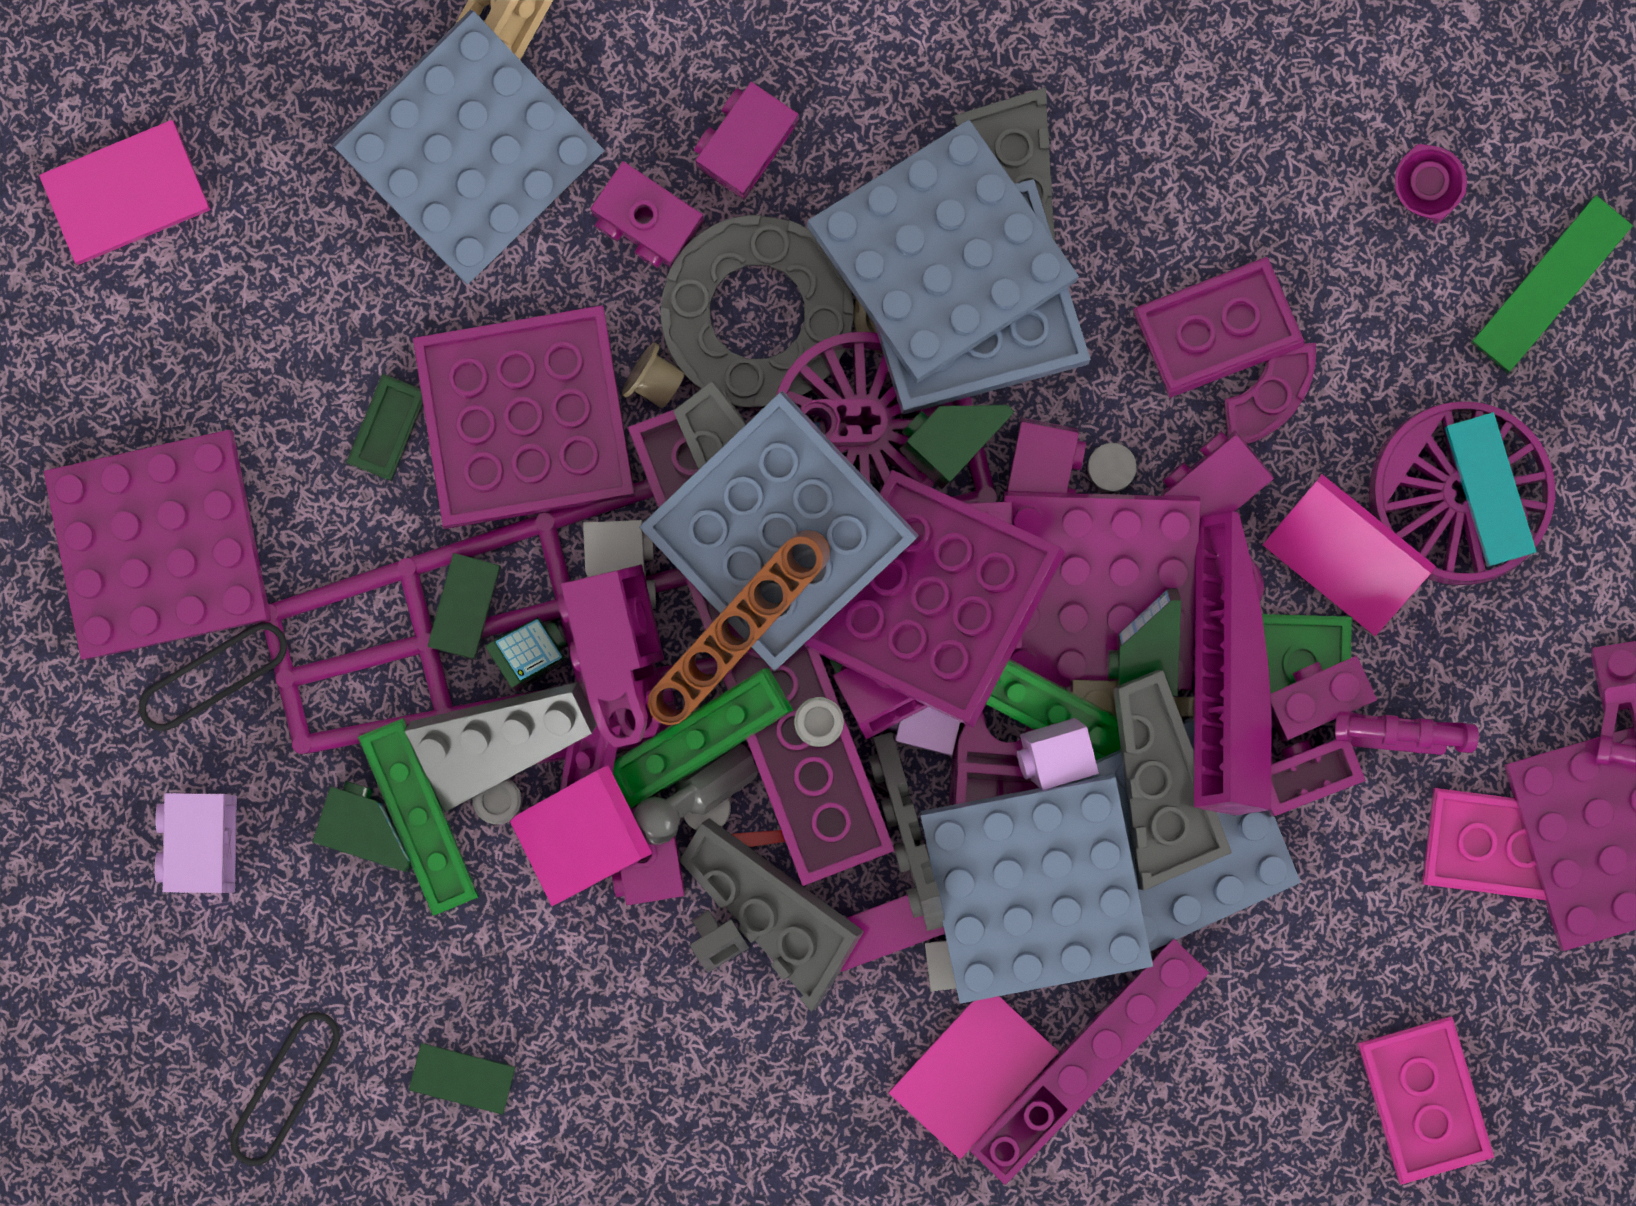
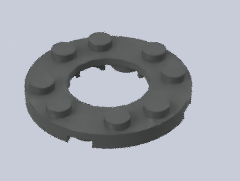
[661,215,853,409]

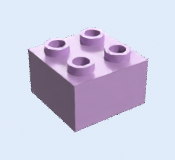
[155,793,237,893]

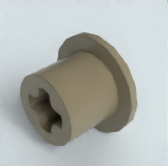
[621,342,684,408]

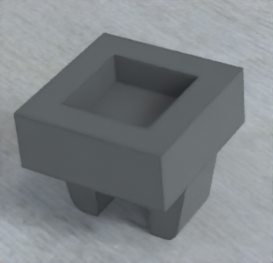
[690,910,750,973]

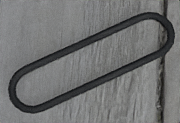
[139,622,287,731]
[230,1012,340,1166]

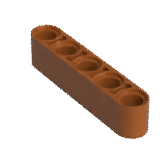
[647,530,830,725]

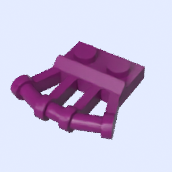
[1591,641,1636,766]
[1335,711,1479,755]

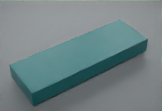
[1445,412,1536,567]

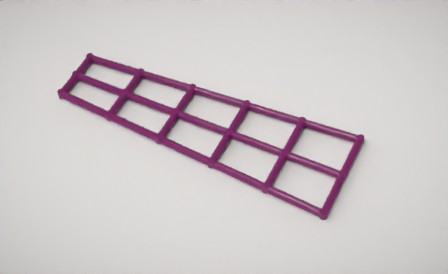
[263,397,998,754]

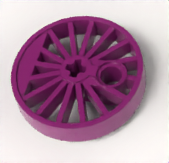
[775,332,953,487]
[1369,402,1555,585]

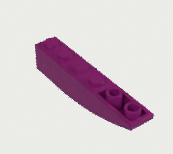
[970,938,1209,1185]

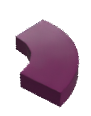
[1224,342,1316,444]

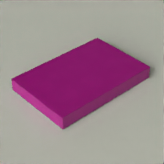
[1133,257,1304,398]

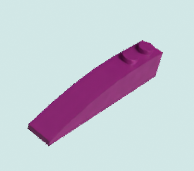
[1194,511,1271,816]

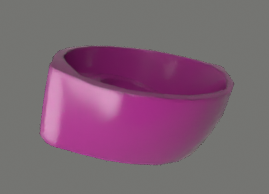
[1395,144,1467,224]

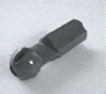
[633,744,758,845]

